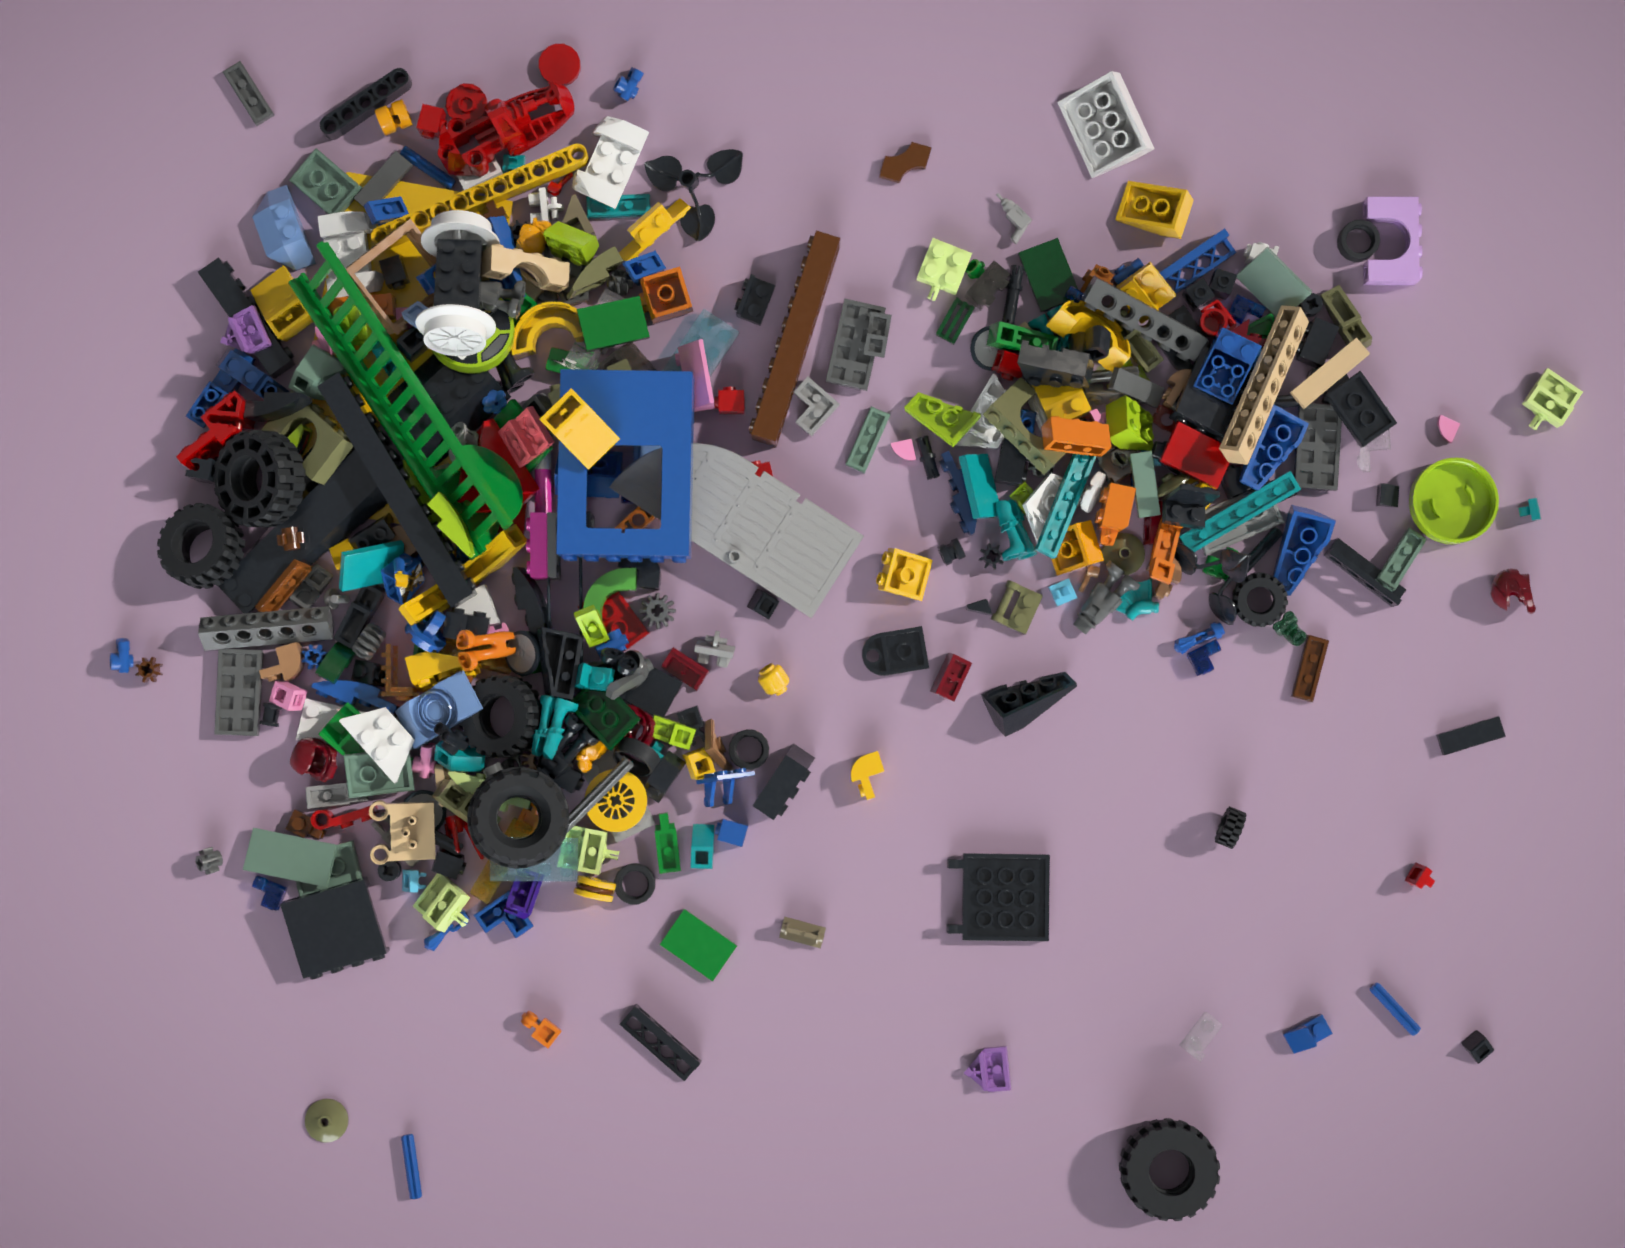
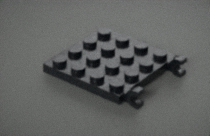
[946,853,1050,941]

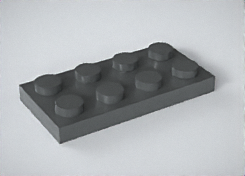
[826,299,886,391]
[1294,403,1342,491]
[214,649,263,736]

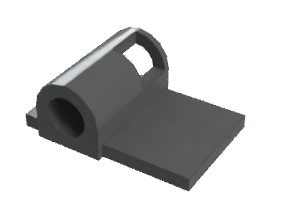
[1096,443,1138,484]

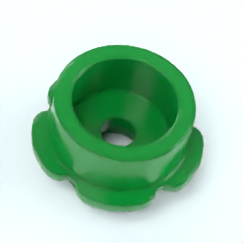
[966,259,985,279]

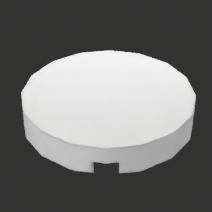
[1081,471,1106,513]

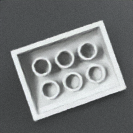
[1057,71,1154,178]

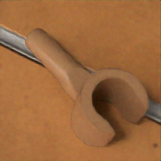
[1078,565,1100,593]

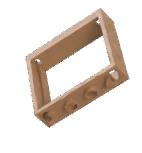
[345,219,436,335]

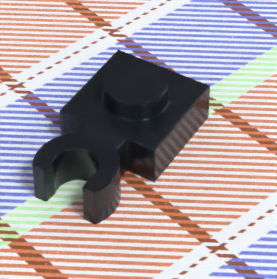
[677,705,705,746]

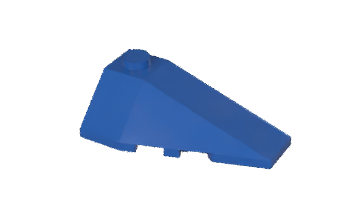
[1239,405,1309,491]
[1273,505,1336,596]

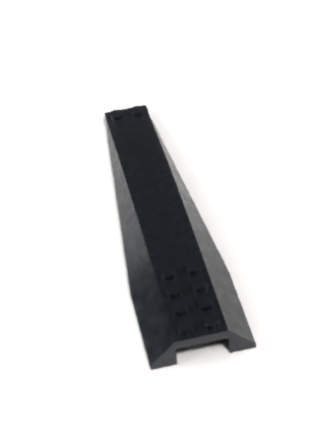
[218,353,511,614]

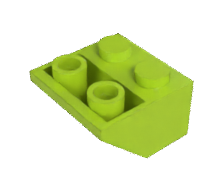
[543,221,599,266]
[1106,395,1154,451]

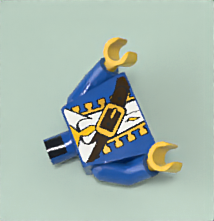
[381,553,425,605]

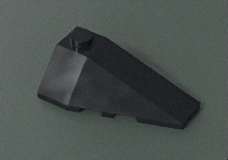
[981,672,1077,737]

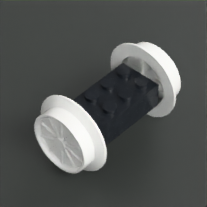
[416,210,500,356]

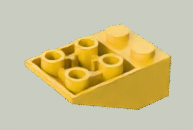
[250,265,313,342]
[539,388,620,470]
[405,651,481,693]

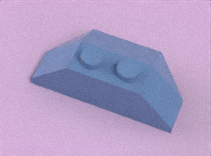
[252,185,316,271]

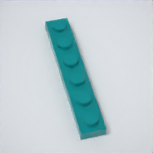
[1034,454,1097,559]
[1179,471,1301,552]

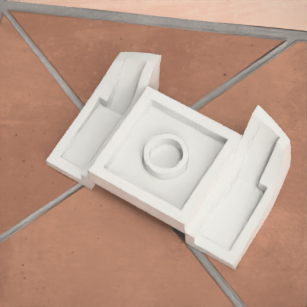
[572,116,649,209]
[318,211,384,298]

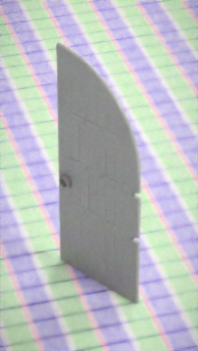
[609,443,864,618]

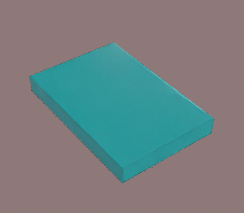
[959,454,999,519]
[339,540,404,592]

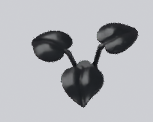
[645,149,743,241]
[1174,543,1250,625]

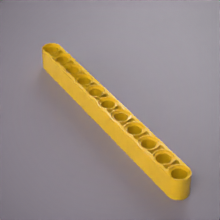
[371,143,589,250]

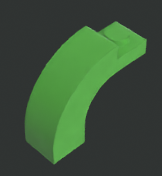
[583,568,637,619]

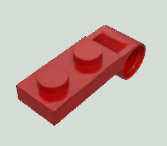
[311,805,379,830]

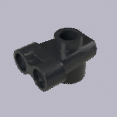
[434,722,469,755]

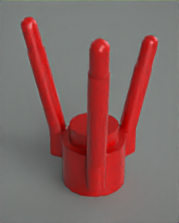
[444,815,484,860]

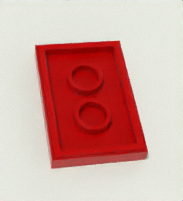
[1159,422,1229,490]
[577,592,650,652]

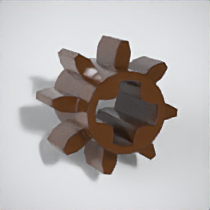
[276,527,305,551]
[135,657,163,683]

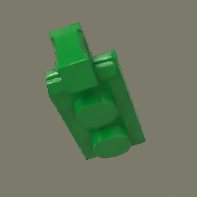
[654,812,681,874]

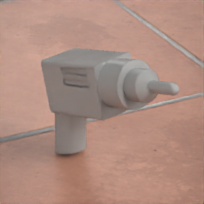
[996,193,1032,244]

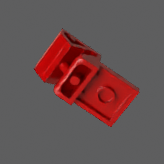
[176,390,255,471]

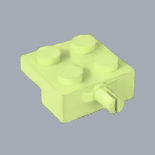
[917,238,972,301]
[1522,368,1583,430]
[557,826,620,875]
[413,873,471,933]

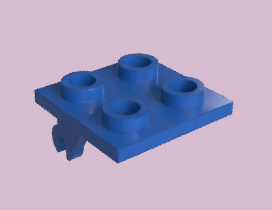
[696,768,755,807]

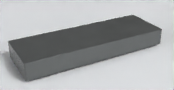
[223,61,275,126]
[354,151,413,207]
[1108,367,1164,408]

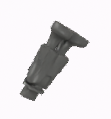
[480,280,526,319]
[1073,561,1141,634]

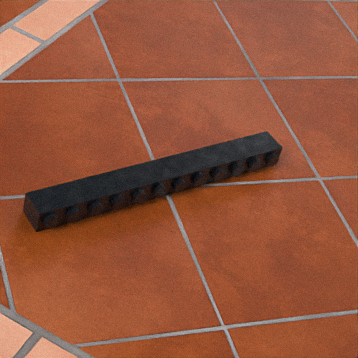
[317,372,477,608]

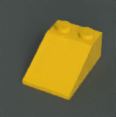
[1115,181,1194,239]
[1033,385,1092,419]

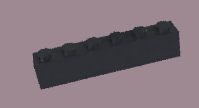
[198,257,296,379]

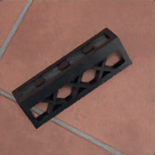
[1324,538,1406,607]
[619,1004,701,1081]

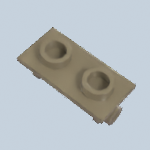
[779,917,826,949]

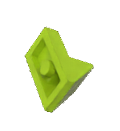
[574,605,610,648]

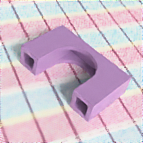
[1362,197,1423,285]

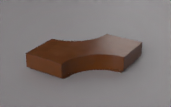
[879,142,932,183]

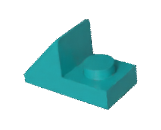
[575,663,615,691]

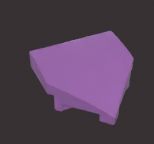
[220,305,272,354]
[964,1046,1011,1092]

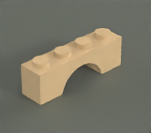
[481,244,570,293]

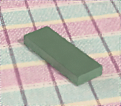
[845,406,890,474]
[1129,451,1160,518]
[1375,527,1427,592]

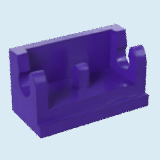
[503,869,544,919]

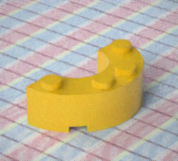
[1046,300,1131,372]
[511,302,584,360]

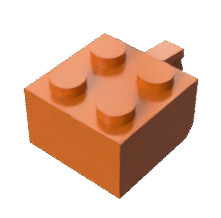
[638,266,694,324]
[1094,483,1136,546]

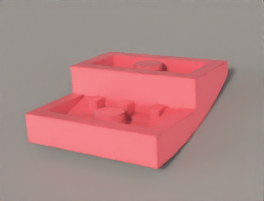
[498,406,554,468]

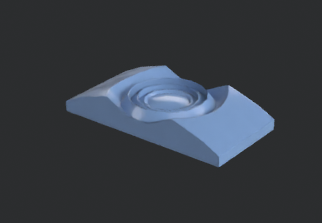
[395,670,483,749]

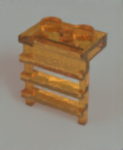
[381,644,419,701]

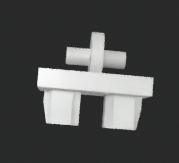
[528,187,564,223]

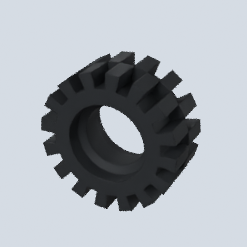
[1215,806,1247,849]

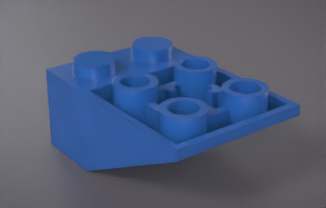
[1193,326,1262,405]

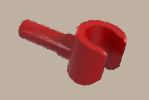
[547,172,574,196]

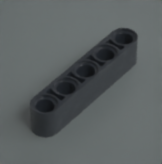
[320,68,412,140]

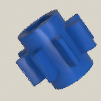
[301,644,328,670]

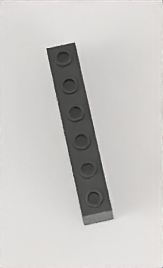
[1081,276,1208,362]
[198,606,334,651]

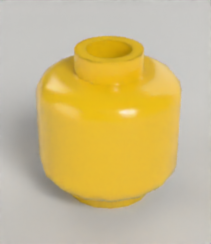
[758,663,789,696]

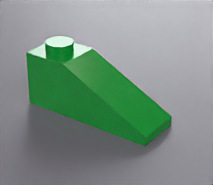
[986,321,1058,352]

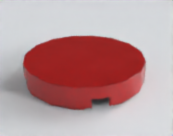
[539,44,581,85]
[445,83,488,125]

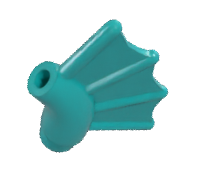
[1116,578,1159,621]

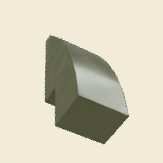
[567,246,623,300]
[1320,285,1372,348]
[1115,309,1164,373]
[432,779,502,823]

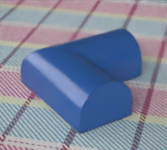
[473,890,534,938]

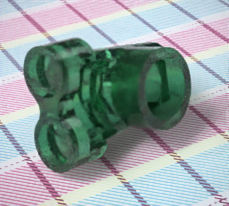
[1273,611,1307,646]

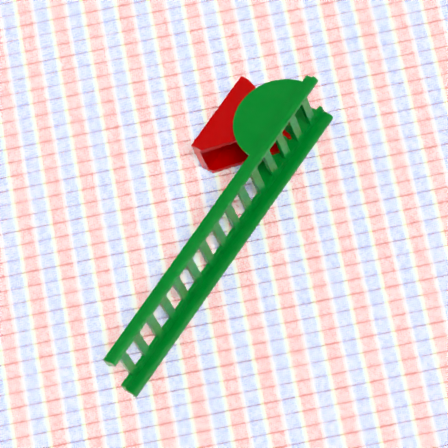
[288,241,540,560]

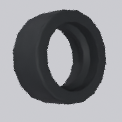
[1337,219,1380,262]
[729,729,769,770]
[614,863,655,905]

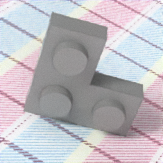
[794,376,840,437]

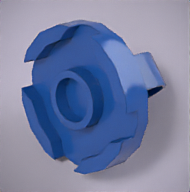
[405,610,446,653]

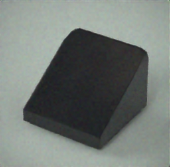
[1376,483,1399,507]
[747,589,780,620]
[966,599,992,616]
[1461,1030,1494,1064]

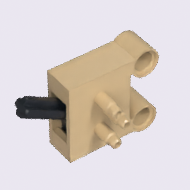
[369,800,463,865]

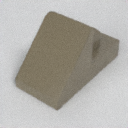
[562,194,596,236]

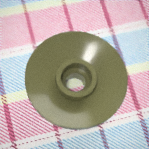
[1157,472,1191,498]
[1102,533,1145,575]
[305,1099,349,1143]

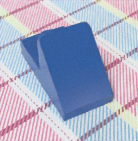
[364,196,409,226]
[623,250,666,286]
[1283,1014,1333,1054]

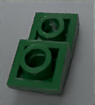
[315,641,356,684]

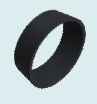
[613,737,660,777]

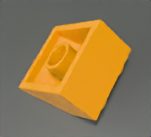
[1052,520,1104,576]

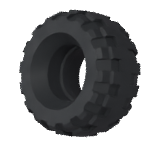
[467,767,569,869]

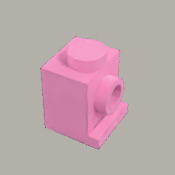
[269,681,308,711]

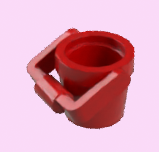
[1199,300,1237,337]

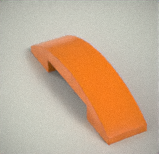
[1149,518,1183,585]

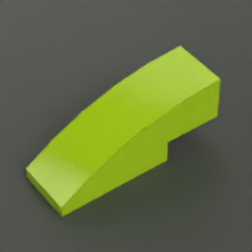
[427,492,475,558]

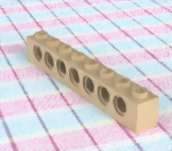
[1219,305,1309,465]

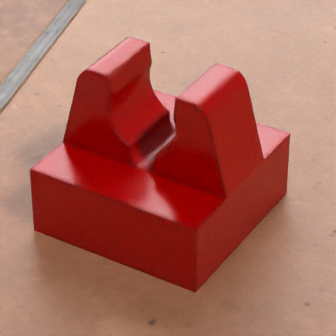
[1405,862,1435,889]

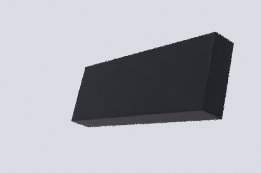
[1436,716,1506,755]

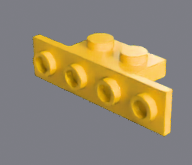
[619,198,691,261]

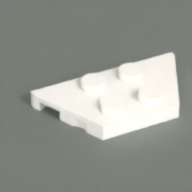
[955,373,1006,449]
[1023,473,1090,543]
[339,707,415,784]

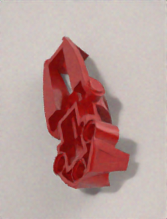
[438,81,575,177]

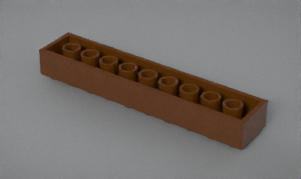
[749,230,841,447]

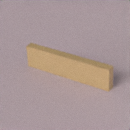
[1290,337,1370,409]

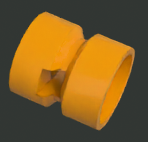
[375,99,413,136]

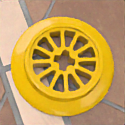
[585,769,647,832]

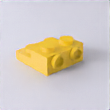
[1116,262,1176,324]
[876,548,933,601]

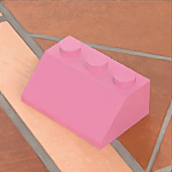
[675,339,715,412]

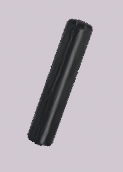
[1248,527,1283,572]

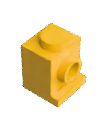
[682,747,716,780]

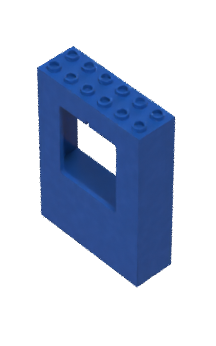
[556,369,695,563]

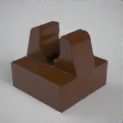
[483,200,509,219]

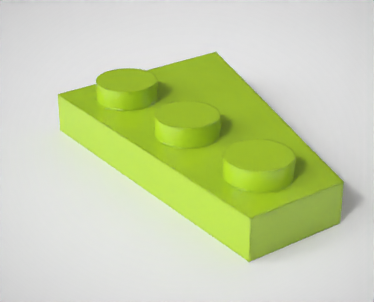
[904,392,981,447]

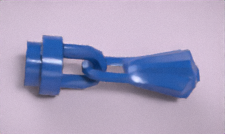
[1174,622,1225,654]
[424,909,470,951]

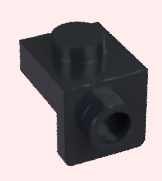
[351,659,388,687]

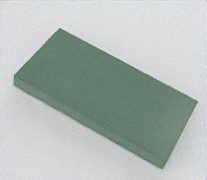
[243,828,338,888]

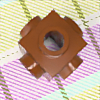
[1080,264,1114,293]

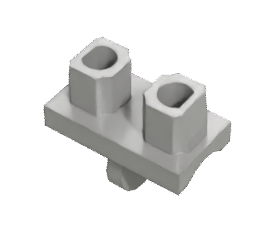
[694,631,735,668]

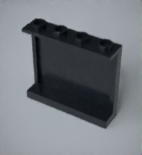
[1169,347,1253,443]
[280,876,390,980]

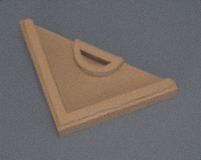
[705,719,733,771]

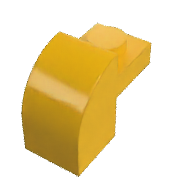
[851,751,884,800]

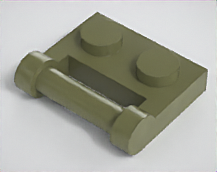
[991,580,1043,635]

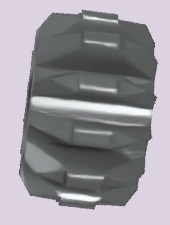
[639,593,676,629]
[352,623,386,660]

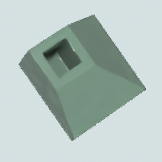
[288,344,348,400]

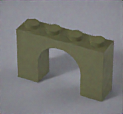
[983,377,1066,475]
[262,390,353,485]

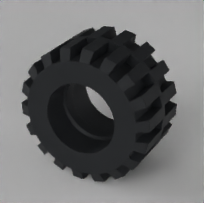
[1232,572,1288,627]

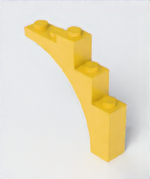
[398,524,527,626]

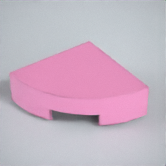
[1437,415,1460,444]
[891,439,916,461]

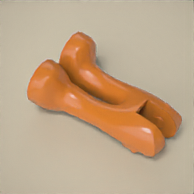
[456,630,516,671]

